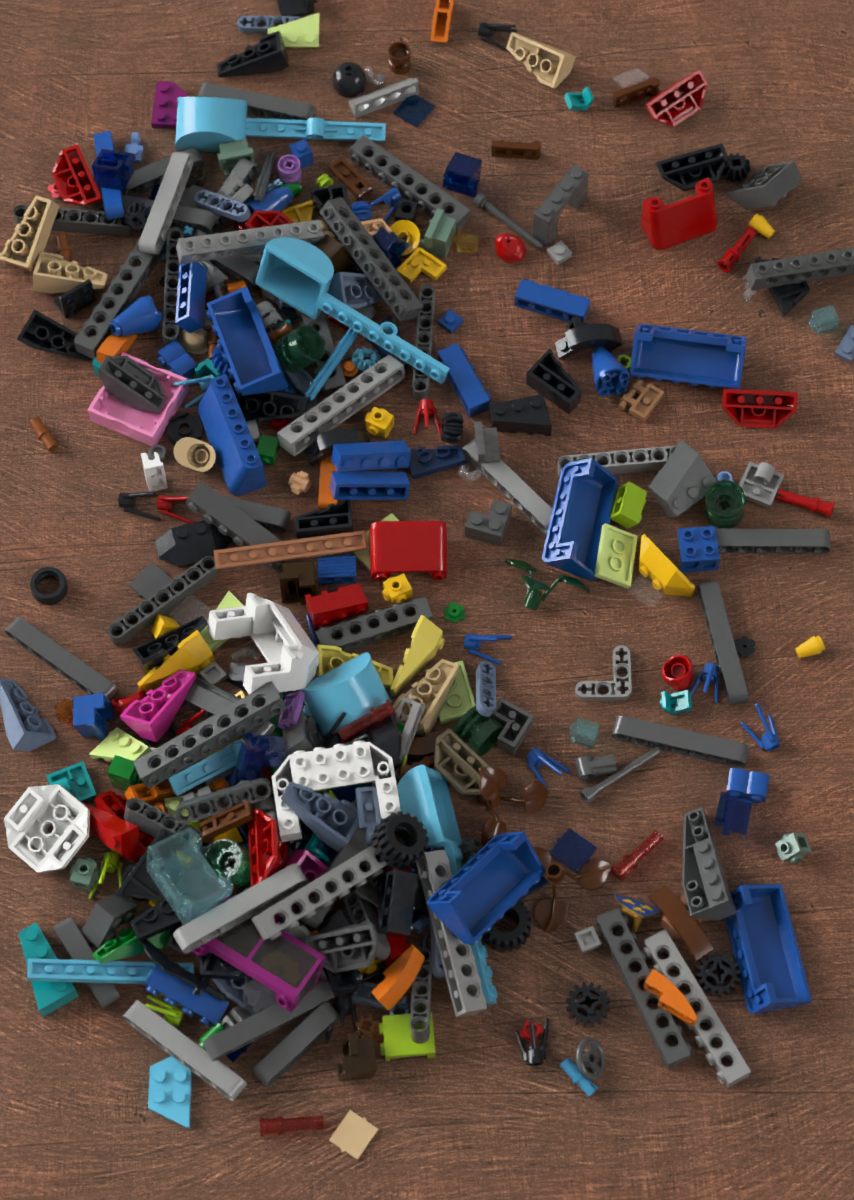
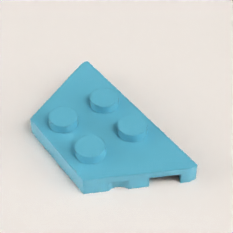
[148,1056,192,1129]

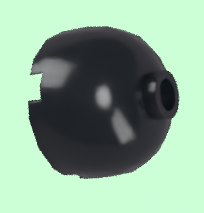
[333,62,367,98]

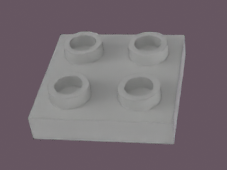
[735,461,784,509]

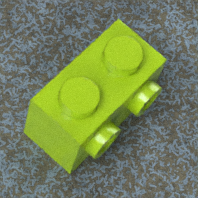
[610,482,647,529]

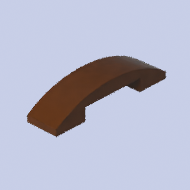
[648,885,713,962]

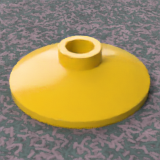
[386,220,421,256]

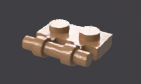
[618,379,664,422]

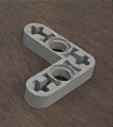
[575,645,632,701]

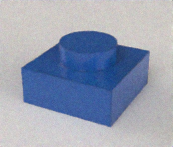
[438,309,463,334]

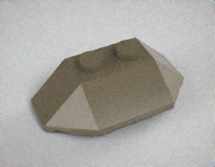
[434,728,489,795]

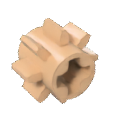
[288,470,311,495]

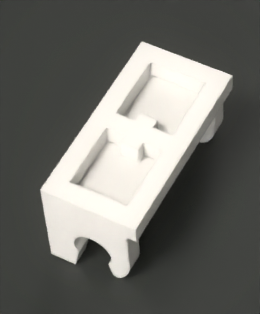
[141,452,168,492]

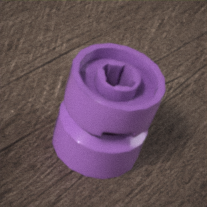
[278,155,302,185]

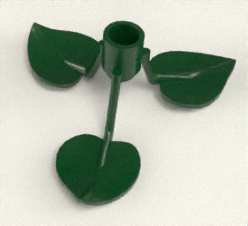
[504,558,590,611]

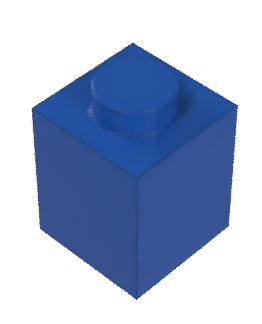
[289,139,314,169]

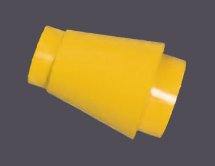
[748,214,775,239]
[795,636,825,659]

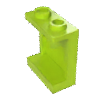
[379,1012,436,1061]

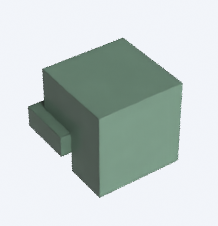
[218,139,255,179]
[419,208,456,258]

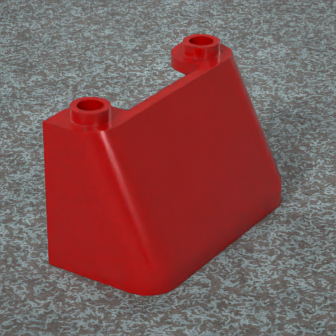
[640,178,718,250]
[368,521,447,581]

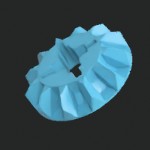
[352,346,381,371]

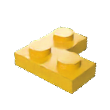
[397,247,447,283]

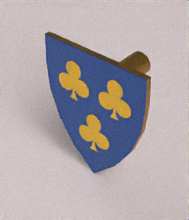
[614,894,662,932]

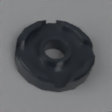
[166,412,204,445]

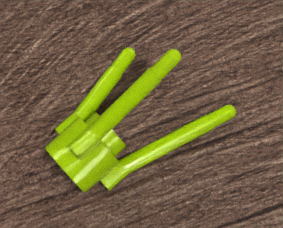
[89,852,123,900]
[145,995,184,1027]

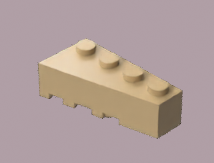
[0,196,60,272]

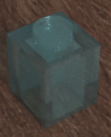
[809,305,840,335]
[568,717,600,749]

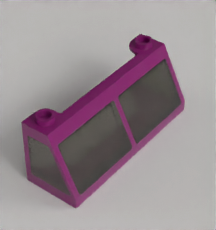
[193,894,326,1012]

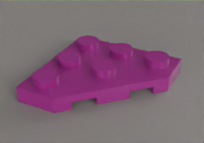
[151,81,189,129]

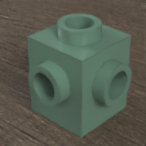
[775,833,812,864]
[70,858,101,892]

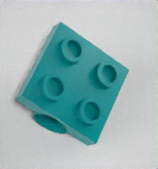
[46,761,97,803]

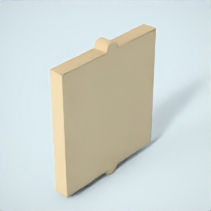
[329,1110,379,1160]

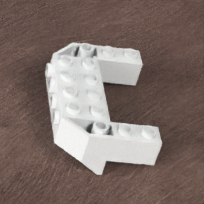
[207,593,319,694]
[272,740,401,842]

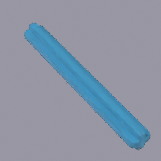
[304,328,358,401]

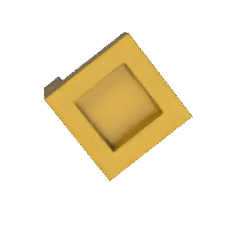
[151,614,180,638]

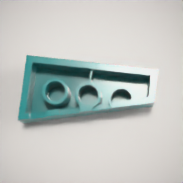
[18,923,79,1017]

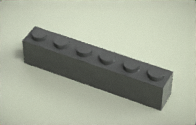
[186,481,284,571]

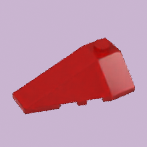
[82,802,139,864]

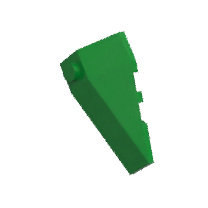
[92,917,171,964]

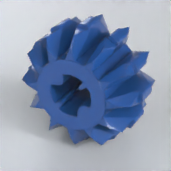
[350,201,372,222]

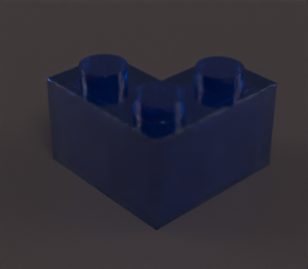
[236,734,286,781]

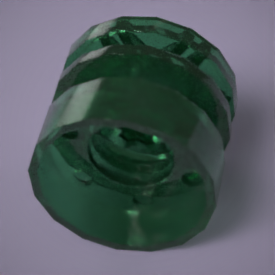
[275,325,325,373]
[705,480,745,529]
[453,706,504,757]
[204,839,251,888]

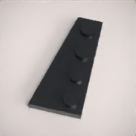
[130,873,213,942]

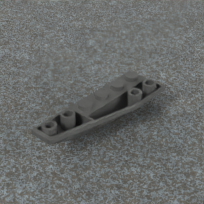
[682,807,737,921]

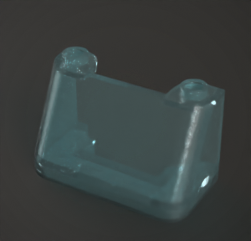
[146,827,233,925]

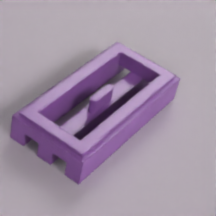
[277,690,305,729]

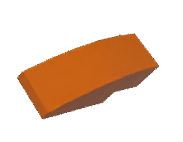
[430,0,455,43]
[97,334,137,363]
[125,779,176,805]
[371,945,425,1011]
[643,969,697,1027]

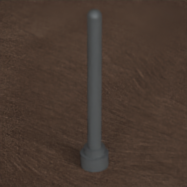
[473,192,543,249]
[579,747,661,804]

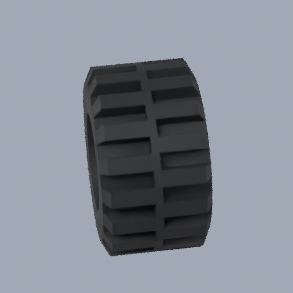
[372,812,429,869]
[482,900,532,952]

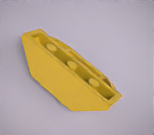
[639,534,695,597]

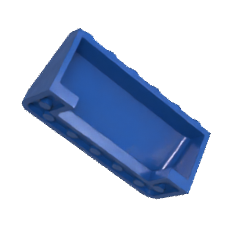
[206,286,289,396]
[630,324,747,389]
[197,374,267,496]
[542,458,619,580]
[427,831,546,945]
[725,884,812,1014]

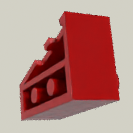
[305,583,369,630]

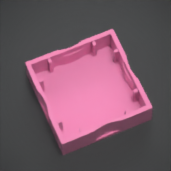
[87,352,190,446]

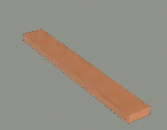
[213,530,368,570]

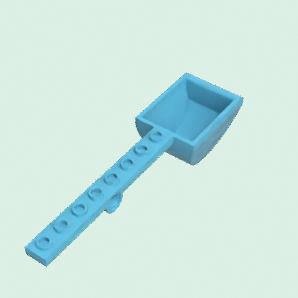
[175,97,386,153]
[255,237,450,384]
[167,652,393,796]
[397,765,498,1006]

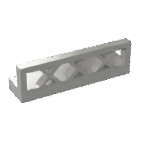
[349,78,419,118]
[395,697,425,779]

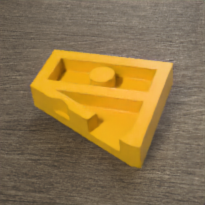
[282,200,313,223]

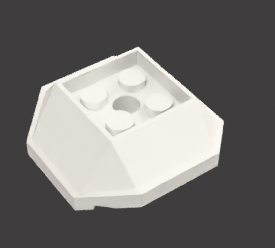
[4,784,90,873]

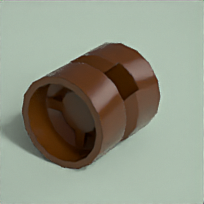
[388,42,411,75]

